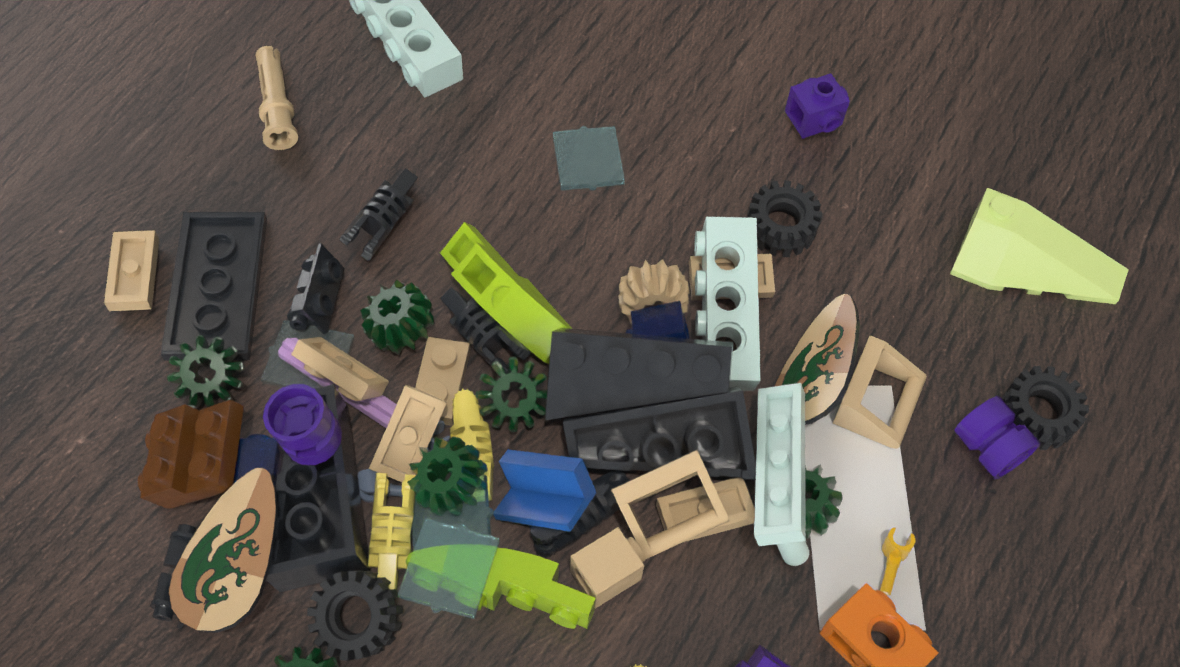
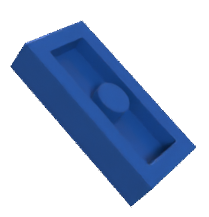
[493,449,596,532]

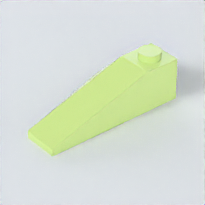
[950,188,1129,304]

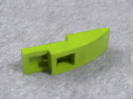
[440,222,572,363]
[406,545,596,629]

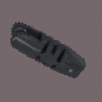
[339,168,418,261]
[440,287,531,373]
[530,470,631,559]

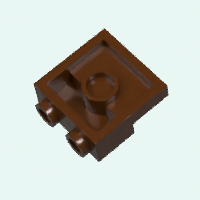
[138,399,244,509]

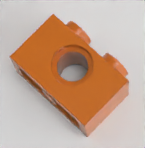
[819,583,939,667]

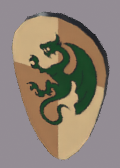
[775,294,860,425]
[169,468,278,633]

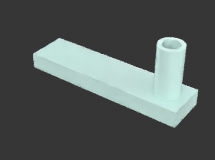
[754,383,809,566]

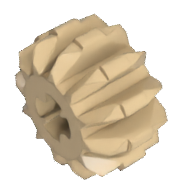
[618,259,690,329]

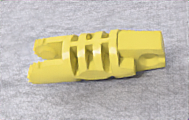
[450,388,494,504]
[368,473,416,590]

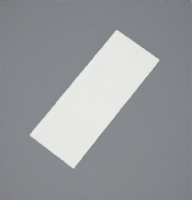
[805,386,926,631]

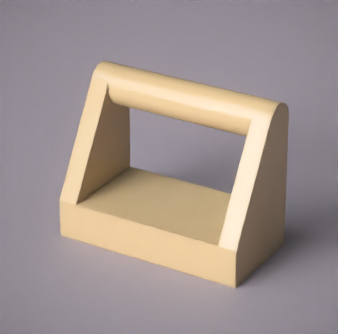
[833,336,927,449]
[612,450,730,559]

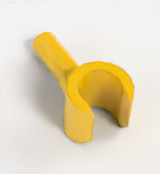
[880,527,915,596]

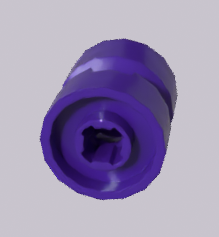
[263,384,342,465]
[954,396,1041,479]

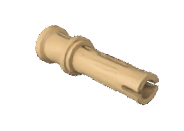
[256,46,298,150]

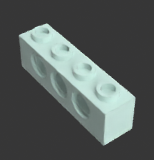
[349,0,463,98]
[694,217,760,391]

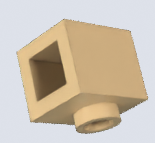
[570,527,645,609]

